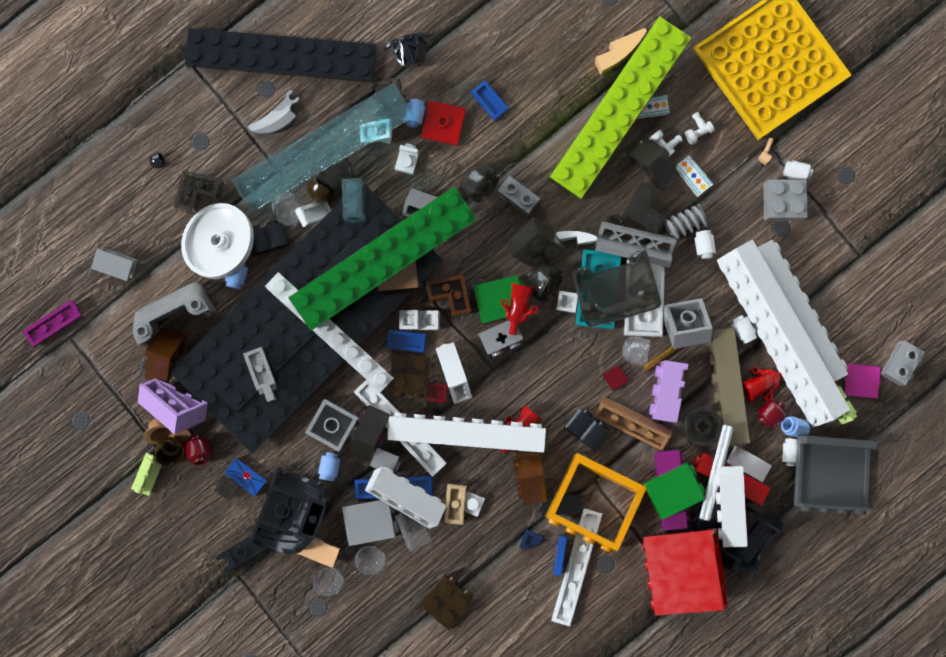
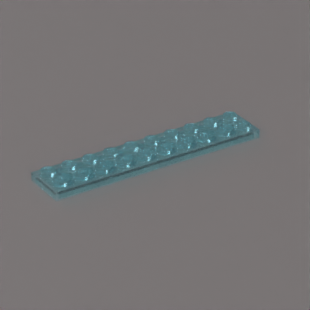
[231,82,414,212]

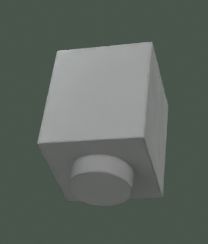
[370,448,401,472]

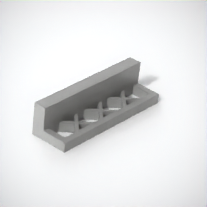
[595,222,676,268]

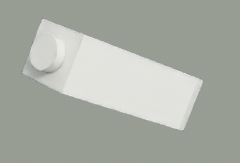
[435,342,472,404]

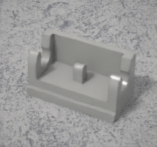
[91,248,139,281]

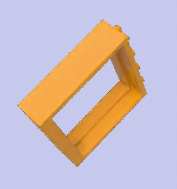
[545,453,646,553]

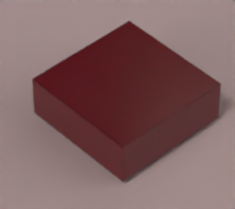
[602,365,629,391]
[427,383,448,403]

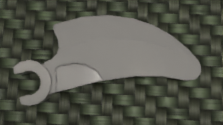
[248,90,301,134]

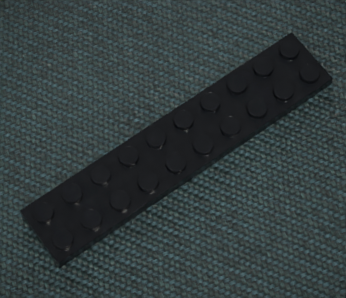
[184,28,376,83]

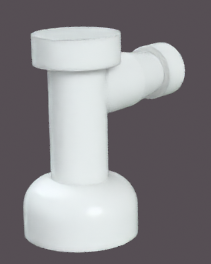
[685,112,714,145]
[648,130,683,159]

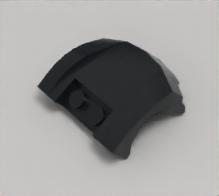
[248,467,326,554]
[690,486,783,573]

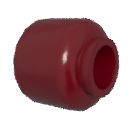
[758,400,787,428]
[185,435,212,465]

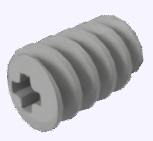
[664,204,707,240]

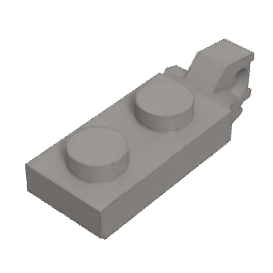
[243,347,277,403]

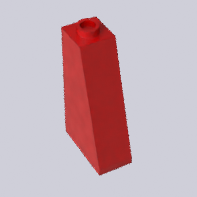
[692,453,770,505]

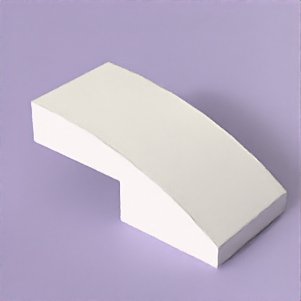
[556,231,597,246]
[399,310,440,330]
[726,446,772,482]

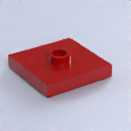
[421,100,466,146]

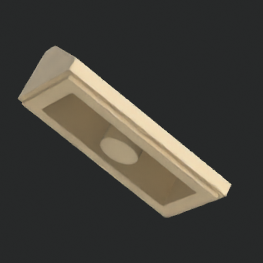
[444,484,467,525]

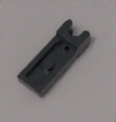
[216,536,267,573]

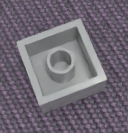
[763,180,807,221]
[663,298,713,349]
[305,399,360,452]

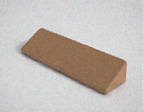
[594,397,672,451]

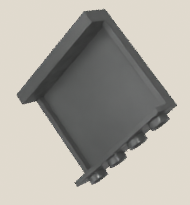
[794,436,877,515]

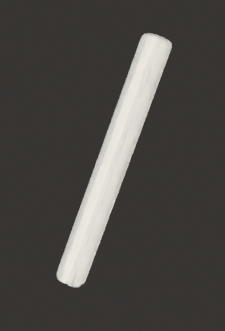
[700,425,733,521]

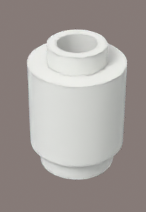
[783,160,813,180]
[694,230,716,259]
[730,315,757,345]
[782,439,797,466]

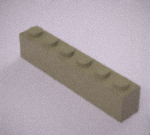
[707,328,750,445]

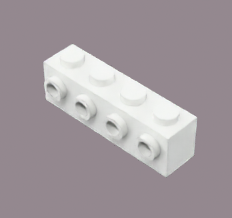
[715,466,747,547]
[365,467,446,529]

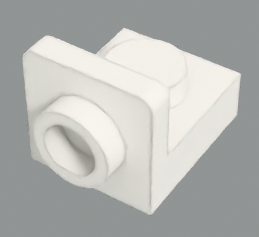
[395,144,419,175]

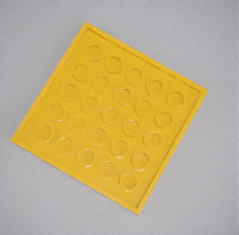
[692,0,851,140]

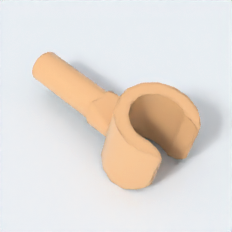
[758,138,774,165]

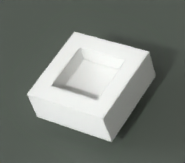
[556,291,578,313]
[464,491,485,517]

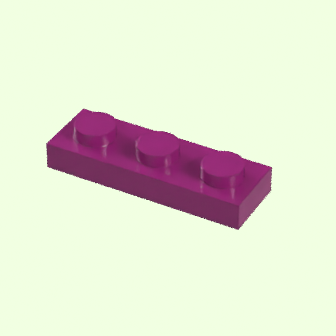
[22,300,83,348]

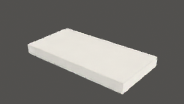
[624,259,665,337]

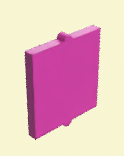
[843,364,881,399]

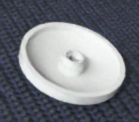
[181,203,254,279]

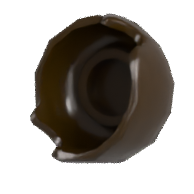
[307,176,335,202]
[155,437,185,467]

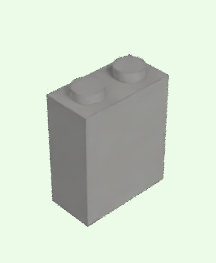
[342,500,399,546]

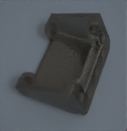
[571,250,661,327]

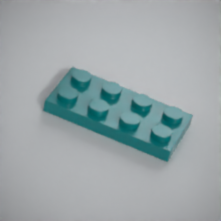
[575,249,621,330]

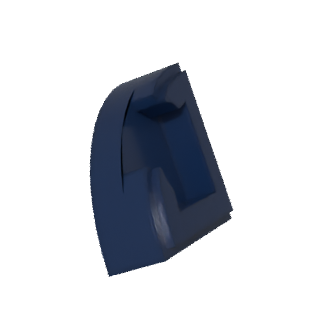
[519,529,544,549]

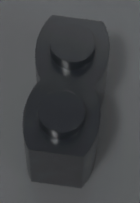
[251,220,290,256]
[564,408,609,451]

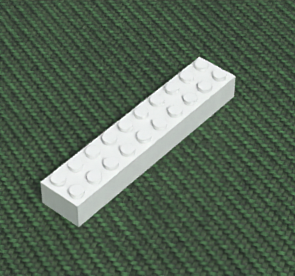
[717,240,850,428]

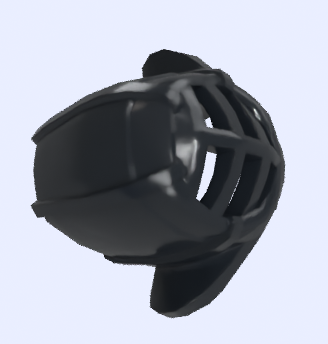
[384,32,430,68]

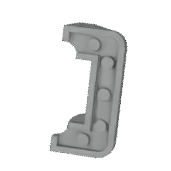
[133,283,217,347]

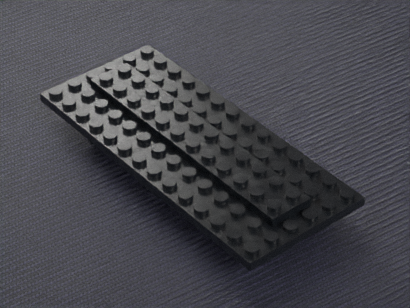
[170,180,443,454]

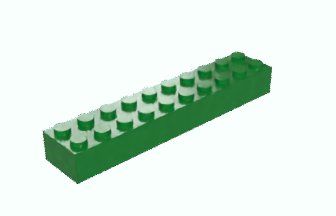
[288,186,477,331]

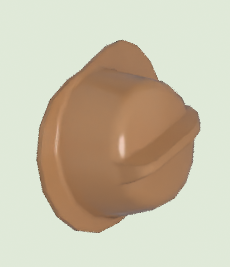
[143,419,191,444]

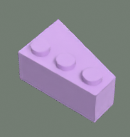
[649,360,688,423]
[138,378,208,434]

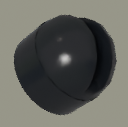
[149,152,166,169]

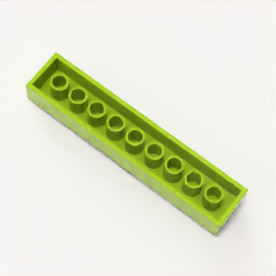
[550,16,691,200]

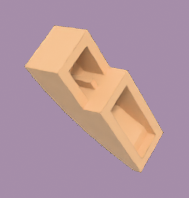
[595,28,647,75]
[297,538,341,568]

